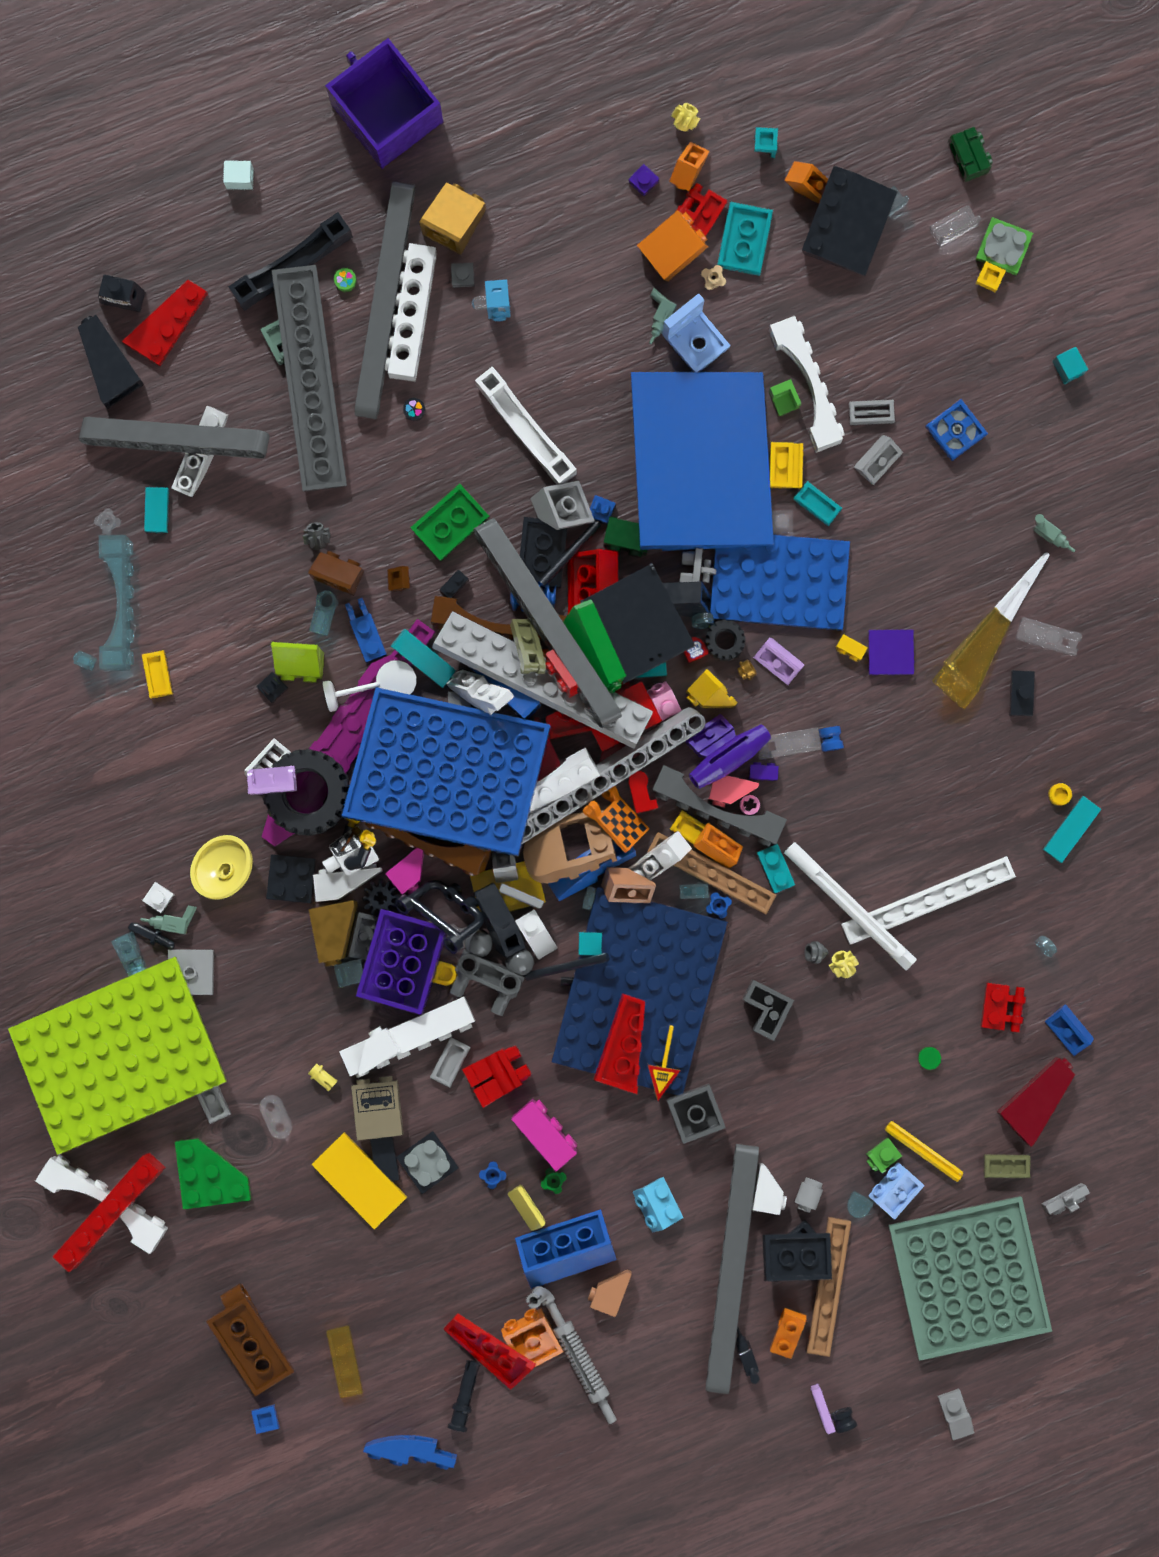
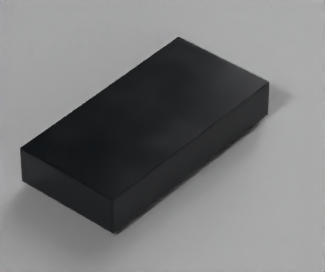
[370,1136,400,1181]

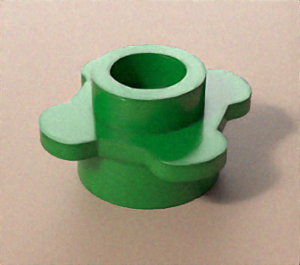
[541,1168,567,1194]

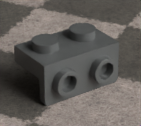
[345,912,379,960]

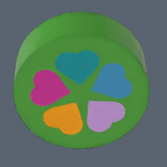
[334,268,357,292]

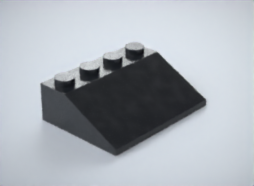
[802,165,898,277]

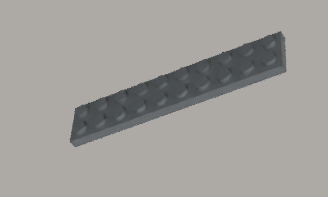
[272,265,347,492]

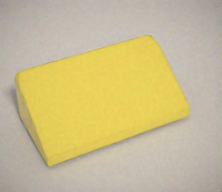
[508,1184,546,1231]

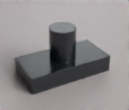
[1009,670,1035,717]

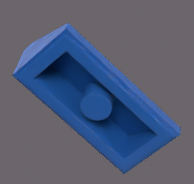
[1045,1004,1094,1056]

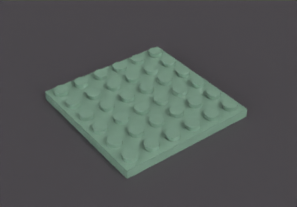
[888,1196,1052,1361]

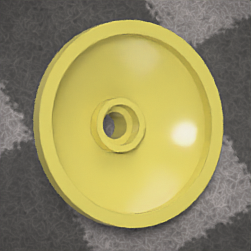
[190,835,253,900]

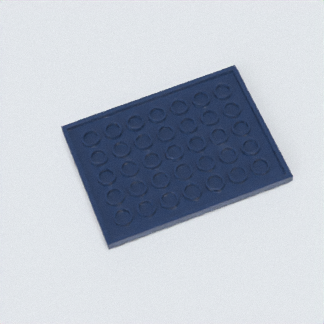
[551,887,727,1095]

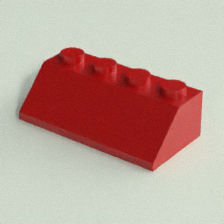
[568,549,618,614]

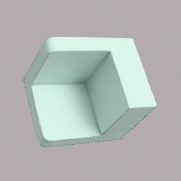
[224,161,254,189]

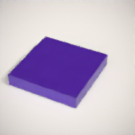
[868,630,914,675]

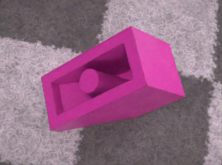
[385,848,424,895]

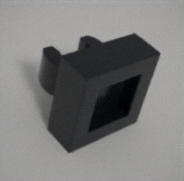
[256,671,289,704]

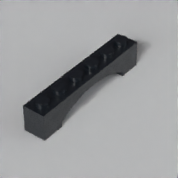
[228,212,353,311]

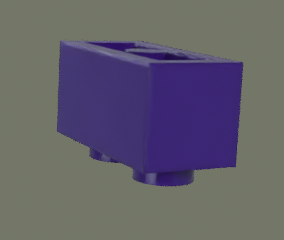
[749,762,779,781]

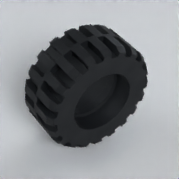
[263,749,350,836]

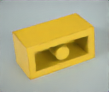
[835,634,868,662]

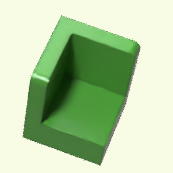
[769,379,801,416]

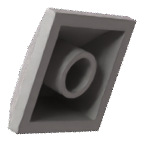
[531,481,595,530]

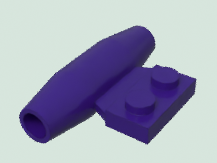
[686,714,771,789]

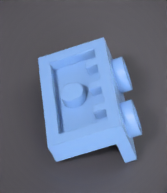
[869,1163,924,1220]

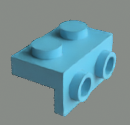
[633,1177,684,1232]

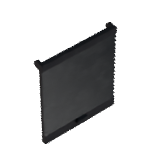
[580,563,695,684]

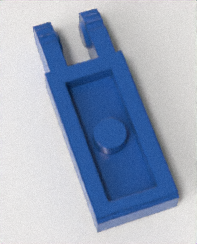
[345,598,387,663]

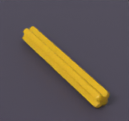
[885,1121,963,1182]

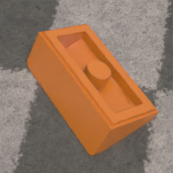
[694,823,743,869]

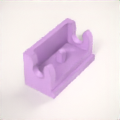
[247,766,297,795]

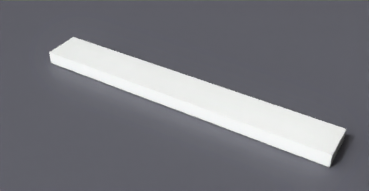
[841,856,1016,945]

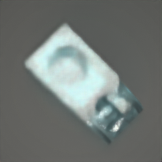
[111,931,147,976]

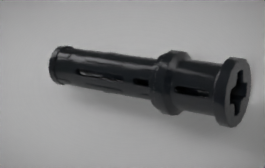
[447,1360,480,1432]

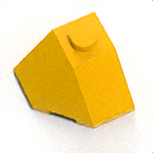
[686,669,738,708]

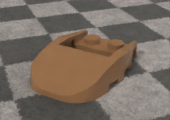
[523,811,617,883]

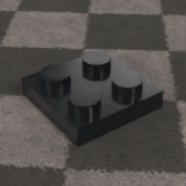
[266,854,316,904]

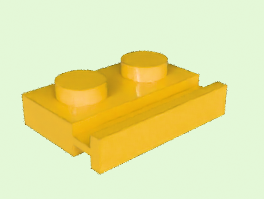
[770,442,803,489]

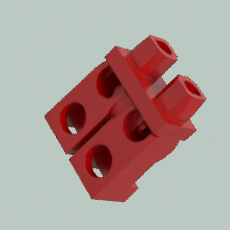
[462,1046,532,1108]

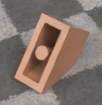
[601,867,656,903]
[587,1270,632,1317]

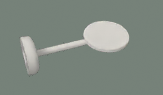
[323,660,416,712]

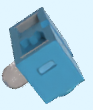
[471,280,511,321]

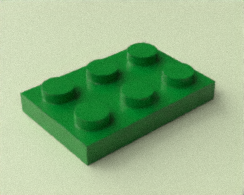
[410,484,490,562]

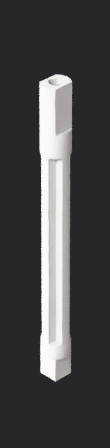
[784,842,917,971]

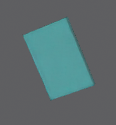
[717,202,773,276]

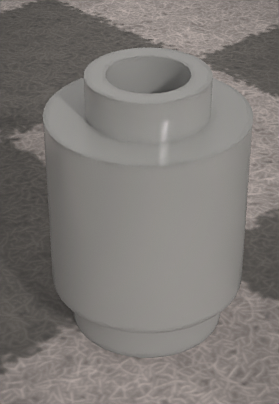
[795,1177,823,1213]

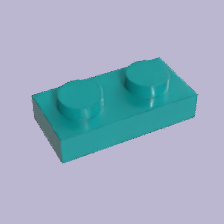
[757,844,795,894]

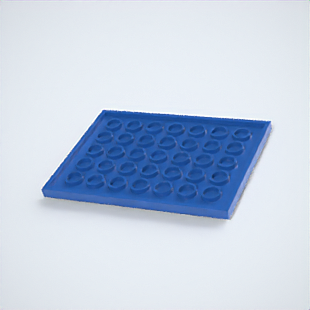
[342,687,551,856]

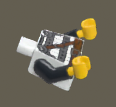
[322,818,379,875]

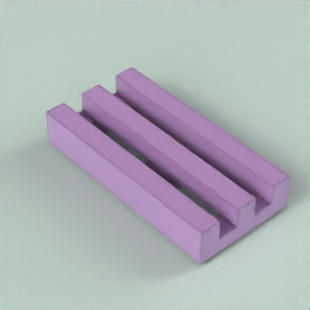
[810,1384,836,1434]

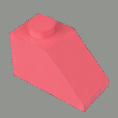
[708,776,759,808]

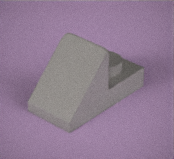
[492,851,518,883]
[937,1389,974,1440]

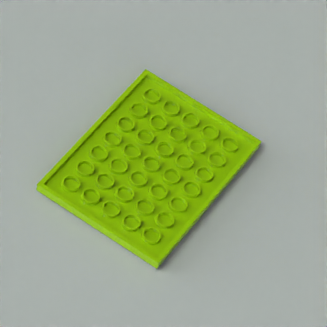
[8,957,227,1155]

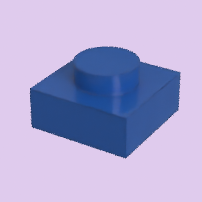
[251,1404,280,1434]

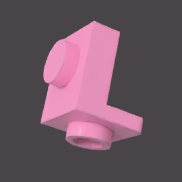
[647,682,682,721]

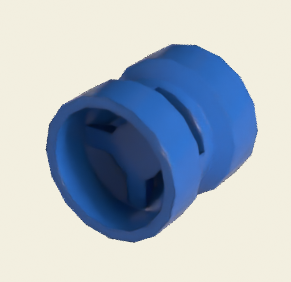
[818,726,844,752]

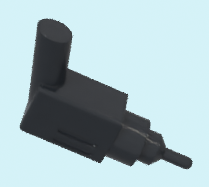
[736,1327,759,1384]

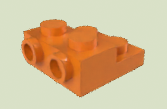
[501,1308,563,1367]

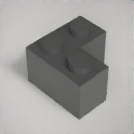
[742,980,794,1041]

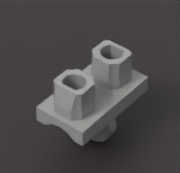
[680,548,717,583]

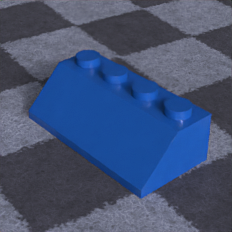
[515,1209,617,1289]

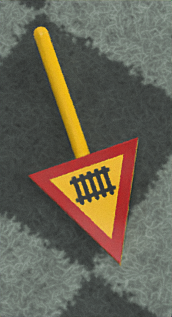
[648,1025,680,1101]

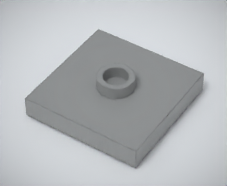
[168,950,214,995]

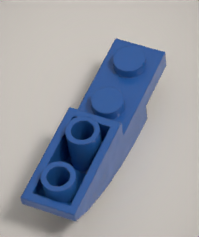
[548,841,636,901]
[363,1435,457,1470]

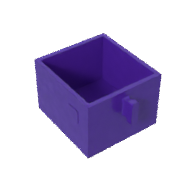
[325,38,443,169]

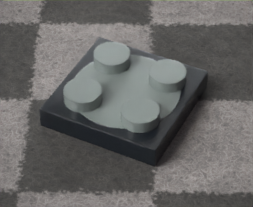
[396,1131,459,1194]

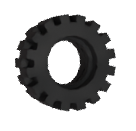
[705,620,746,661]

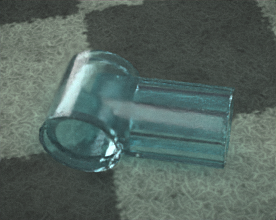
[309,591,338,636]

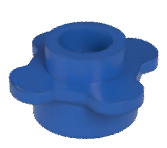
[706,893,732,918]
[479,1162,506,1189]

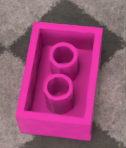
[512,1099,577,1171]

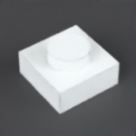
[142,882,175,913]

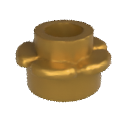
[737,659,757,680]

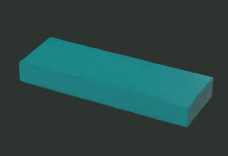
[391,629,456,688]
[1043,796,1101,863]

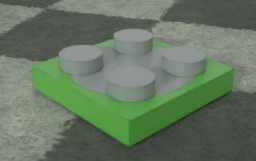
[975,217,1033,275]

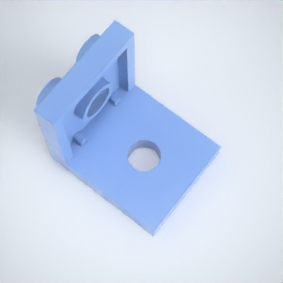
[662,294,730,372]

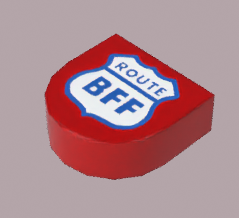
[684,637,709,664]

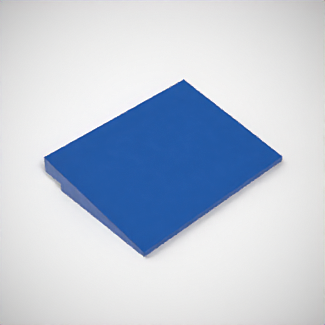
[631,372,774,551]

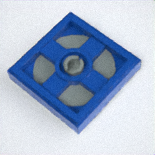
[925,399,988,461]

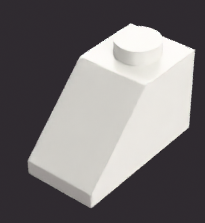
[515,910,558,959]
[358,1027,401,1076]
[752,1163,787,1215]

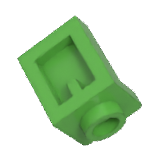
[866,1137,902,1174]

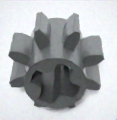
[302,522,331,550]

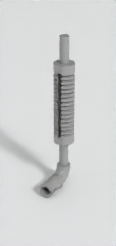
[526,1286,617,1424]

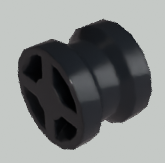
[830,1407,857,1433]

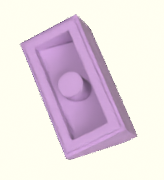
[753,637,804,685]

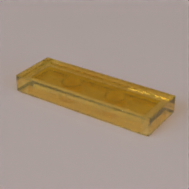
[326,1325,363,1398]

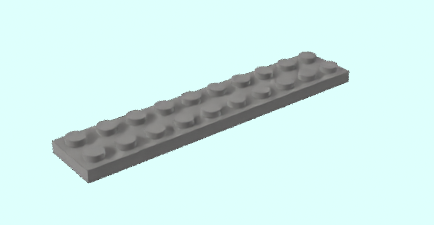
[432,611,653,749]

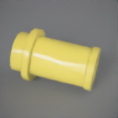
[308,1064,338,1091]

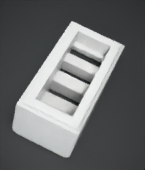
[245,738,291,777]

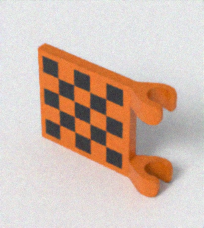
[583,786,649,853]

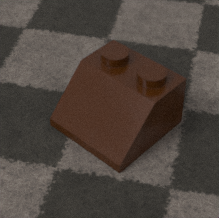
[308,551,364,596]

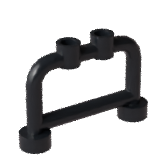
[394,880,484,954]

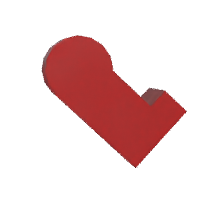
[629,771,658,814]

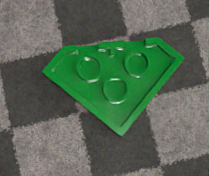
[175,1138,251,1209]

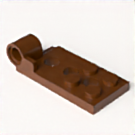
[206,1283,294,1397]

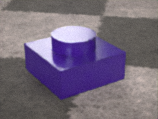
[628,164,659,196]

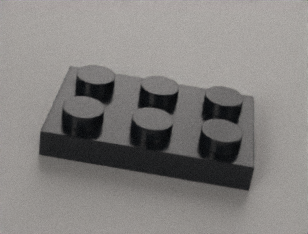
[520,517,567,588]
[762,1233,832,1281]

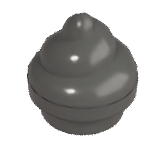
[804,941,829,964]

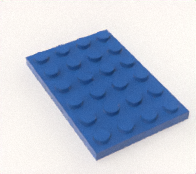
[709,535,850,631]

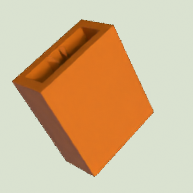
[637,210,708,281]

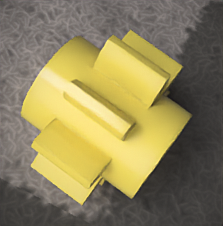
[671,103,700,132]
[829,951,859,978]

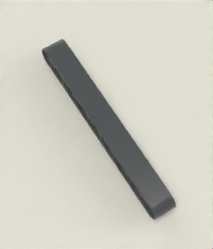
[78,417,270,459]

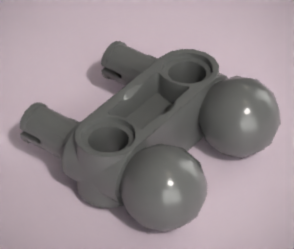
[450,929,534,1016]

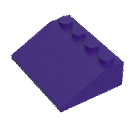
[356,909,446,1015]

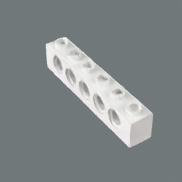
[385,243,437,382]

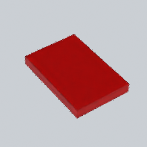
[590,681,662,752]

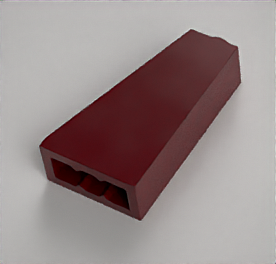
[997,1057,1075,1147]

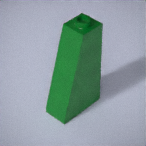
[563,600,626,693]

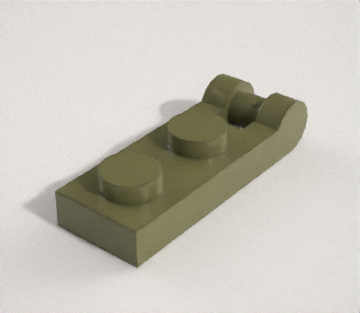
[510,619,546,674]

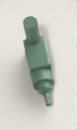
[649,288,677,344]
[1033,514,1075,552]
[140,905,197,934]

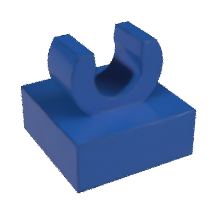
[590,495,616,525]

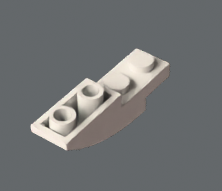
[172,406,229,497]
[446,670,514,714]

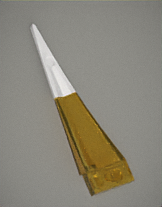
[932,553,1049,709]

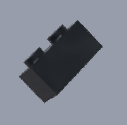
[439,569,469,598]

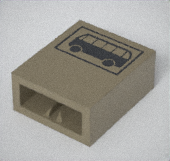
[351,1076,404,1140]

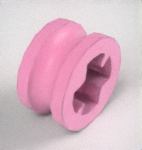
[739,795,760,815]

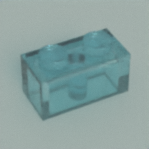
[73,650,97,671]
[679,884,709,899]

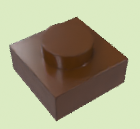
[387,566,410,592]

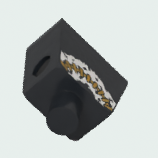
[98,275,146,312]

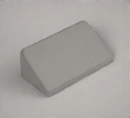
[854,435,903,485]

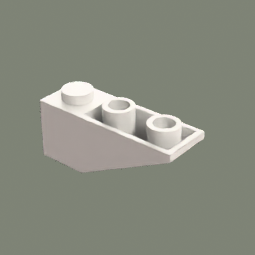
[628,831,692,880]
[313,864,383,902]

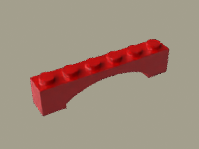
[53,1152,166,1272]

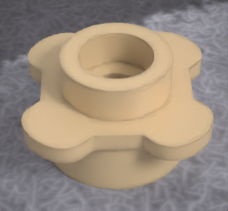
[701,265,726,290]

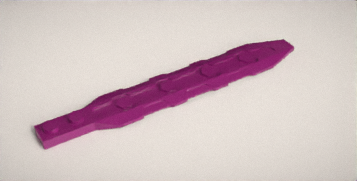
[262,619,436,847]

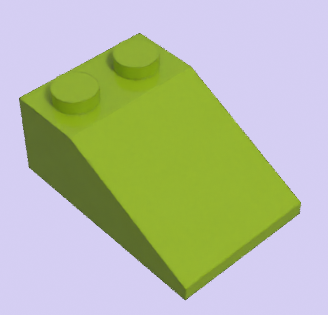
[271,642,324,683]

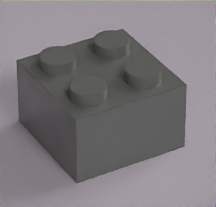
[666,1084,726,1144]

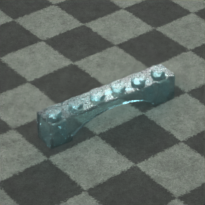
[99,535,134,671]

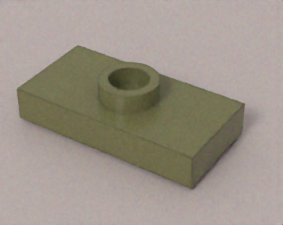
[984,1154,1030,1178]

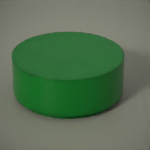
[918,1047,941,1070]

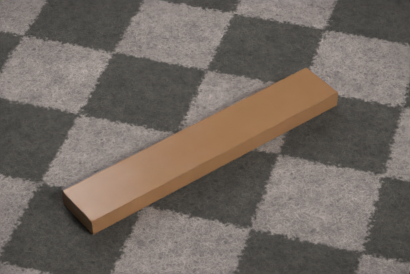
[647,832,776,915]
[807,1217,851,1357]

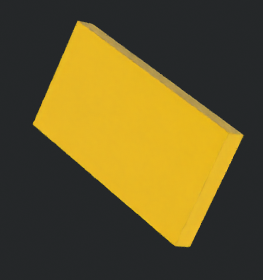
[311,1132,407,1229]

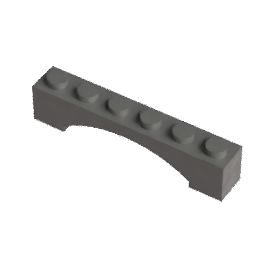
[652,765,787,847]

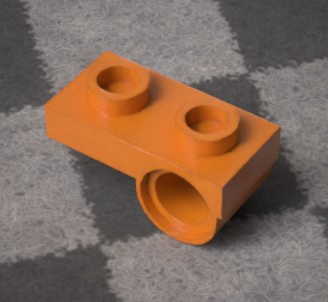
[770,1308,806,1359]

